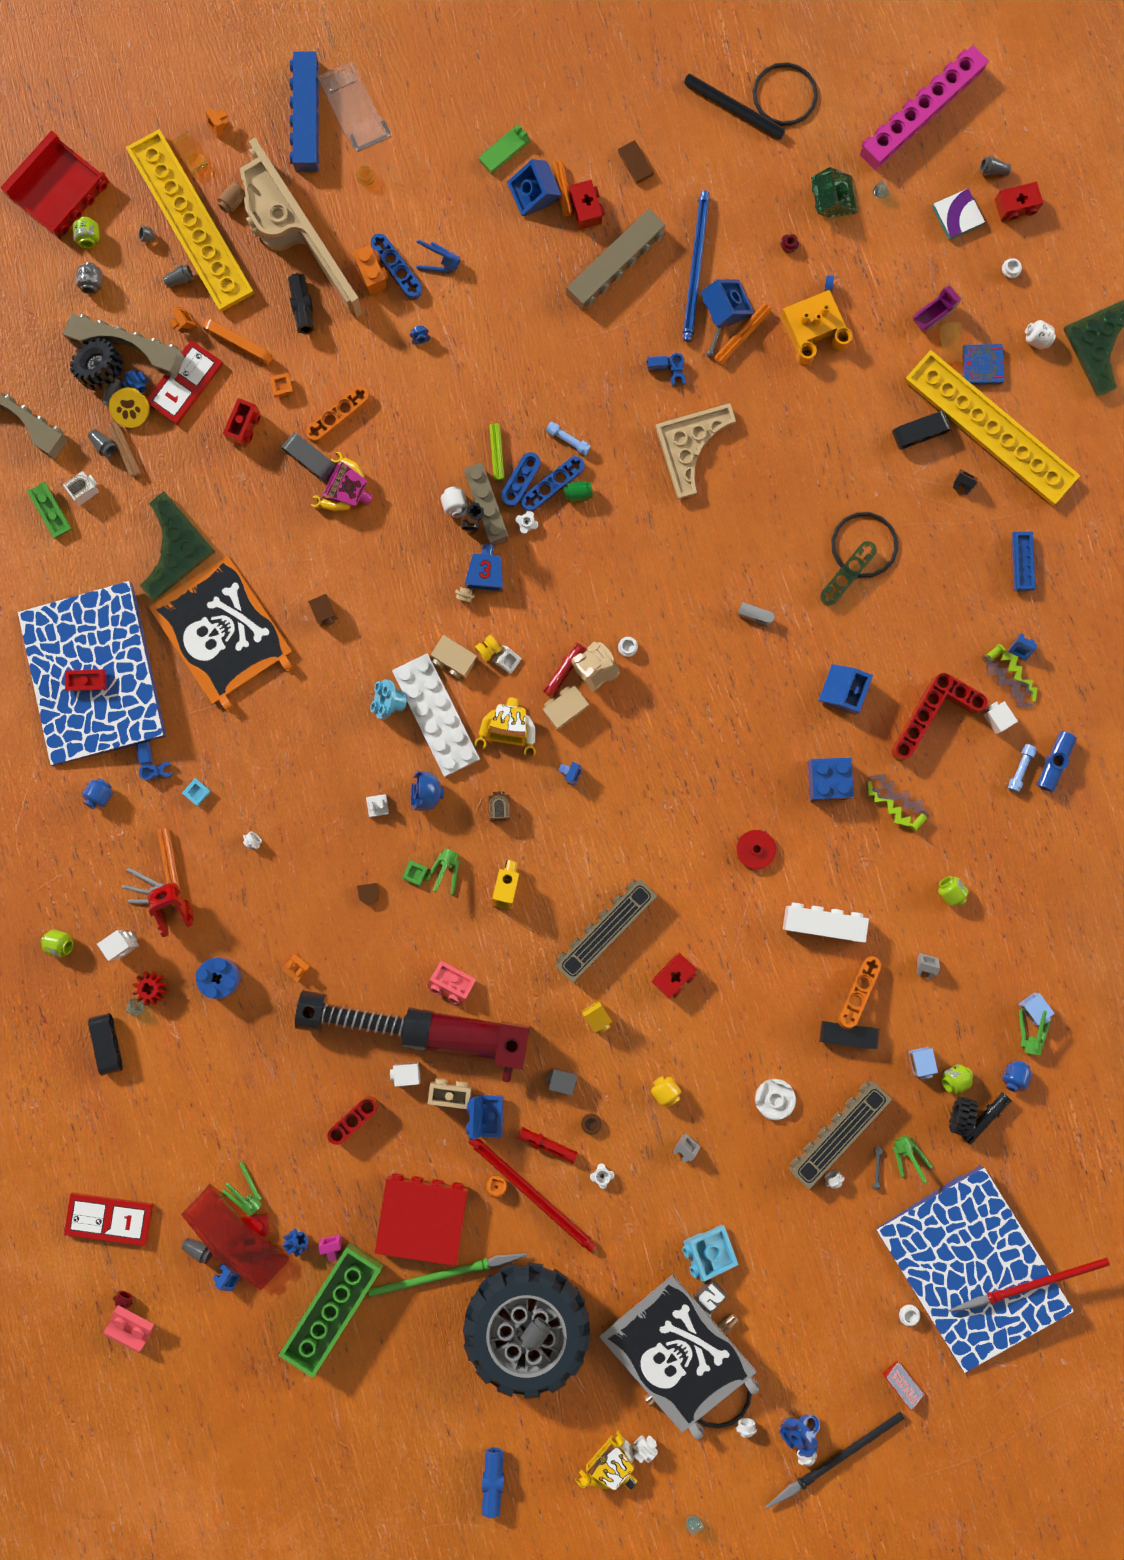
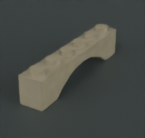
[63,313,185,378]
[0,394,68,460]

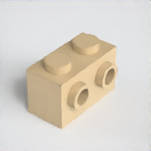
[427,1078,472,1109]

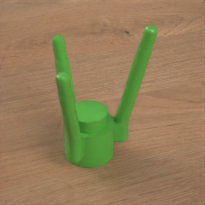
[425,849,461,895]
[1019,1010,1051,1055]
[892,1135,933,1183]
[222,1162,262,1216]

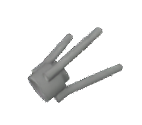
[122,868,166,904]

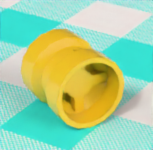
[474,635,502,662]

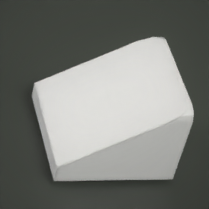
[492,645,522,674]

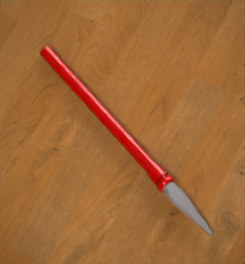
[949,1257,1110,1312]

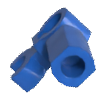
[647,353,686,386]
[136,742,173,781]

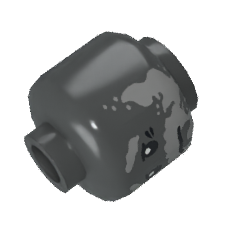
[76,262,103,294]

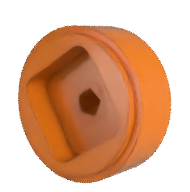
[486,1176,507,1198]

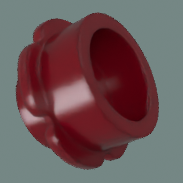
[780,234,800,253]
[113,1291,133,1309]

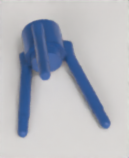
[416,240,461,274]

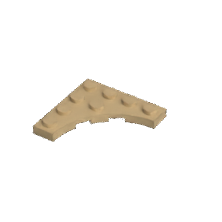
[655,403,736,500]

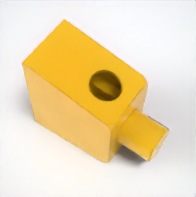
[492,860,519,910]

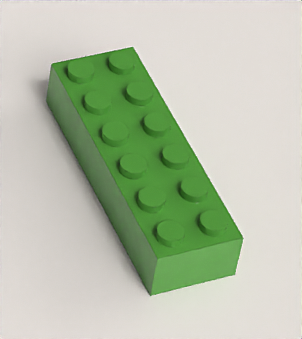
[278,1242,384,1378]

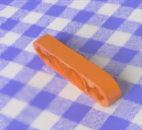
[203,319,273,365]
[306,386,370,443]
[838,956,881,1030]

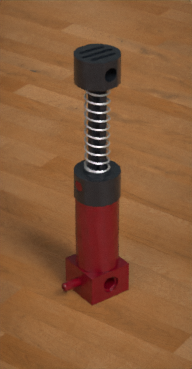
[295,990,530,1082]

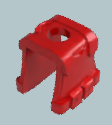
[148,883,194,937]

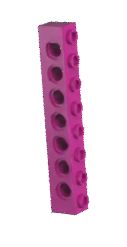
[860,45,989,171]

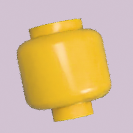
[651,1076,681,1108]

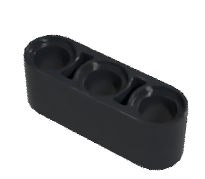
[892,411,952,450]
[88,1013,123,1076]
[819,1021,880,1049]

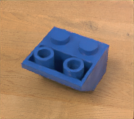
[818,664,873,715]

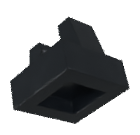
[953,469,977,495]

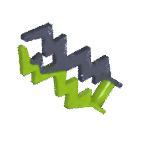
[982,644,1038,707]
[868,774,930,832]

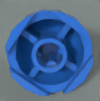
[410,771,444,811]

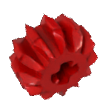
[132,971,168,1006]

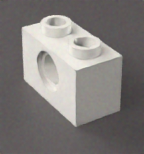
[97,930,139,961]

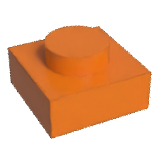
[269,373,294,398]

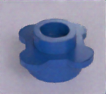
[410,326,430,345]

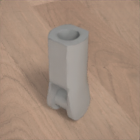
[737,602,775,626]

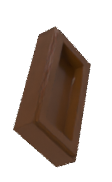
[618,140,654,184]

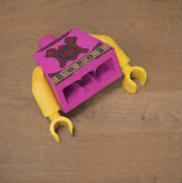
[311,452,373,511]

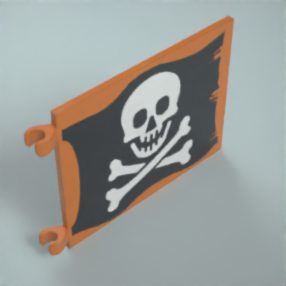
[148,555,293,711]

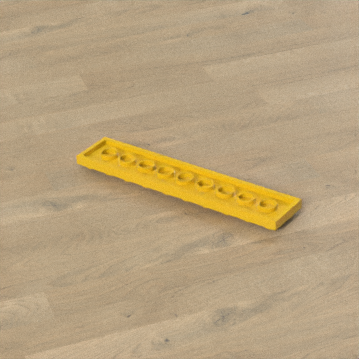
[126,129,254,313]
[904,350,1080,506]

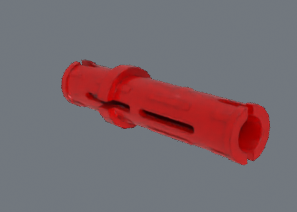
[542,642,587,698]
[517,1127,578,1164]

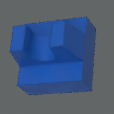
[1008,633,1037,661]
[558,762,583,786]
[213,1264,243,1291]

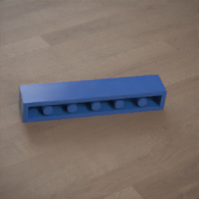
[289,51,319,172]

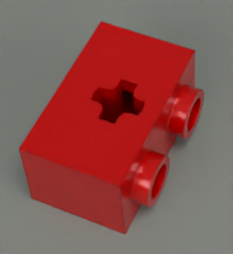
[569,179,605,230]
[995,181,1043,221]
[651,952,697,999]

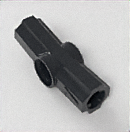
[288,273,314,335]
[461,503,484,534]

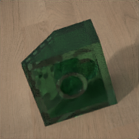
[811,167,858,218]

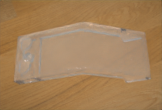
[317,61,392,153]

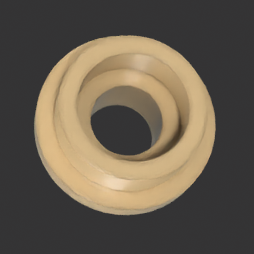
[455,587,475,602]

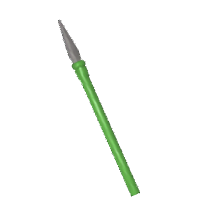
[369,1253,528,1297]

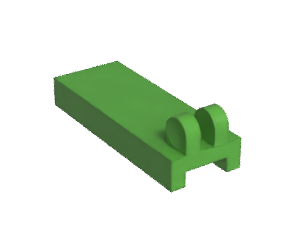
[478,125,530,175]
[27,482,73,539]

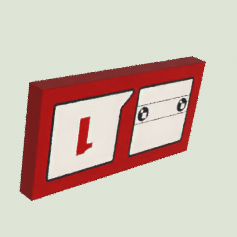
[147,340,224,426]
[64,1192,153,1246]

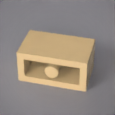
[430,635,478,679]
[543,685,589,731]

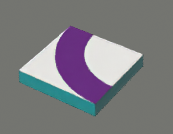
[932,189,985,240]

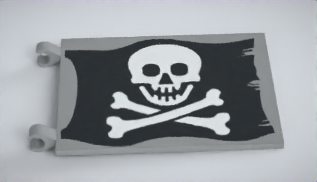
[599,1274,760,1440]

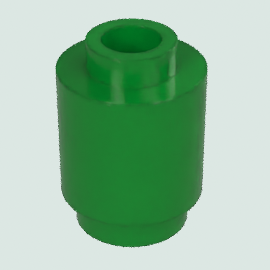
[564,481,593,503]

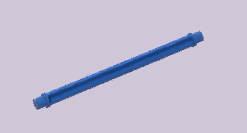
[682,190,710,342]

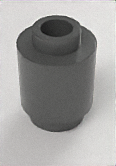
[520,1317,551,1351]

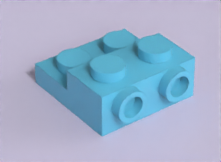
[682,1225,738,1281]

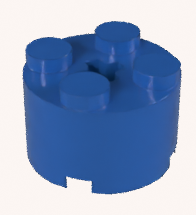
[196,958,241,999]

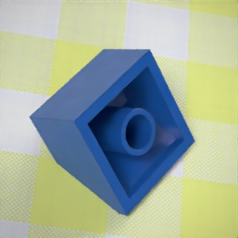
[507,159,562,216]
[700,279,754,327]

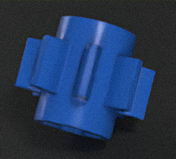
[122,370,148,393]
[283,1229,309,1257]

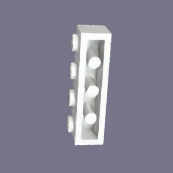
[782,902,869,943]

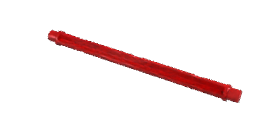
[468,1139,596,1252]

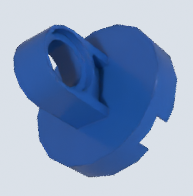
[780,1414,820,1457]

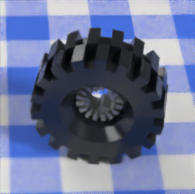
[70,338,124,391]

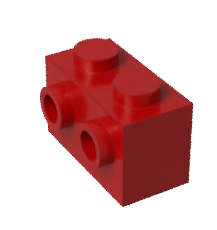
[223,398,261,448]

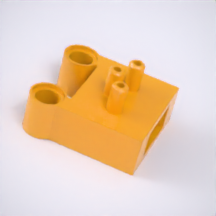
[780,290,853,365]

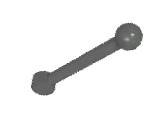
[706,327,724,358]
[873,1147,883,1190]

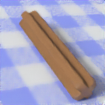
[108,422,141,478]

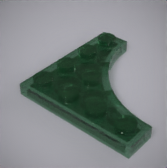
[1063,300,1124,398]
[140,491,215,602]

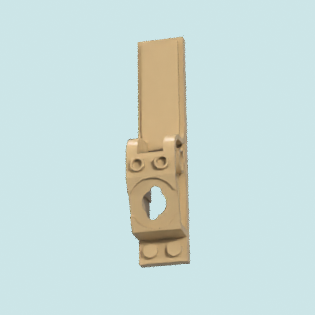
[240,138,363,317]

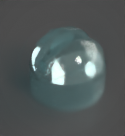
[873,181,889,199]
[126,998,145,1016]
[686,1515,704,1535]

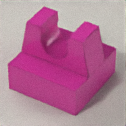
[319,1234,342,1262]

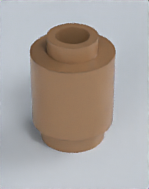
[217,183,245,213]

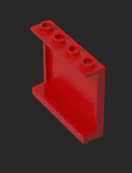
[0,130,109,239]
[374,1173,468,1266]

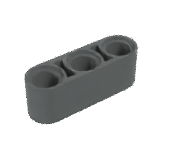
[281,432,336,483]

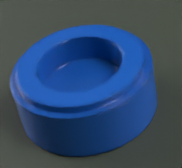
[824,275,834,294]

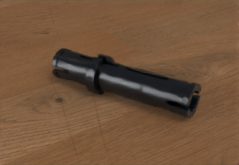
[961,1092,1012,1145]

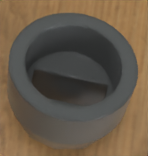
[138,225,155,242]

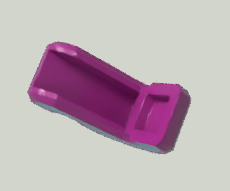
[913,286,961,332]

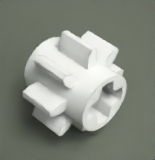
[632,1435,658,1463]

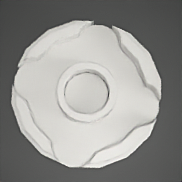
[755,1079,796,1120]

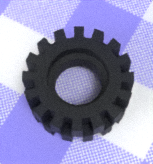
[949,1096,978,1137]

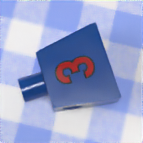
[465,544,503,592]

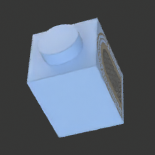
[1018,993,1055,1025]
[908,1047,938,1079]

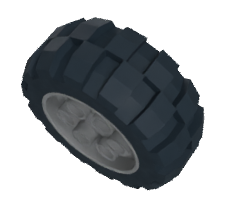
[463,1262,591,1399]

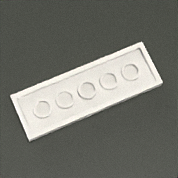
[392,653,480,777]

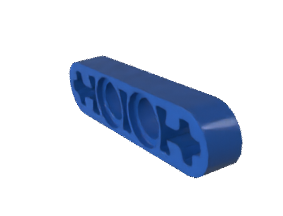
[371,234,422,300]
[521,456,584,512]

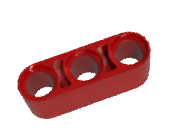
[327,1096,379,1145]

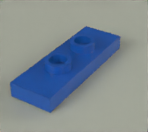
[1012,532,1035,591]

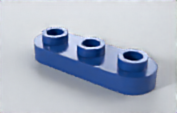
[501,452,540,507]

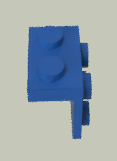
[466,1094,504,1140]

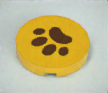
[109,387,150,428]

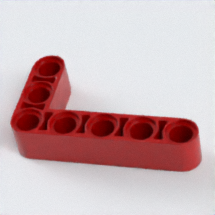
[892,673,988,761]

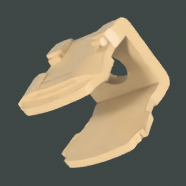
[571,641,620,692]

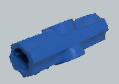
[1037,731,1077,792]
[482,1447,504,1518]

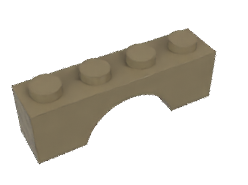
[464,463,509,546]

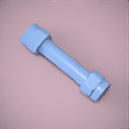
[545,421,591,456]
[1008,744,1037,793]

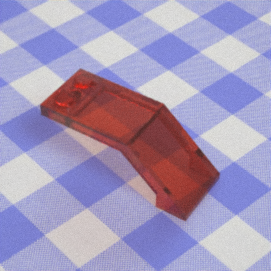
[182,1184,289,1290]

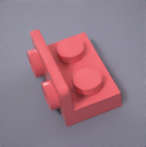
[427,961,476,1006]
[103,1305,154,1353]

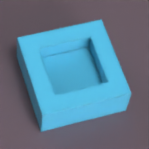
[182,778,212,806]

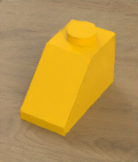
[582,1000,612,1033]

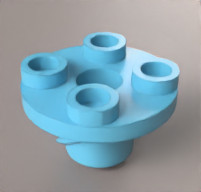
[370,679,407,720]

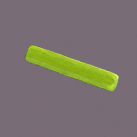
[489,423,504,481]

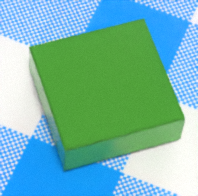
[402,860,429,886]

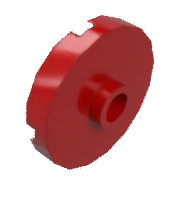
[736,830,776,869]

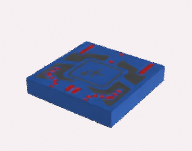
[962,344,1004,385]

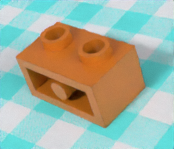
[352,244,388,296]

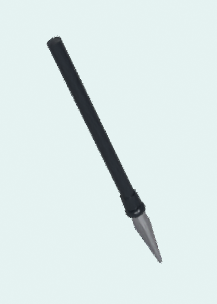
[766,1412,905,1509]

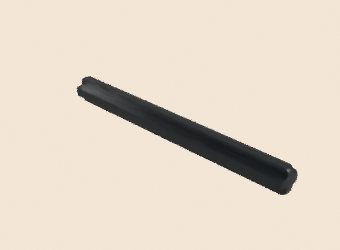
[684,74,786,140]

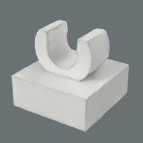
[366,794,389,817]

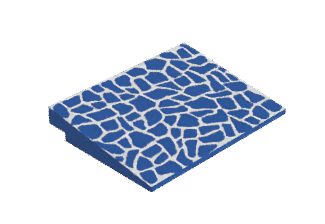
[18,581,167,766]
[876,1165,1074,1373]

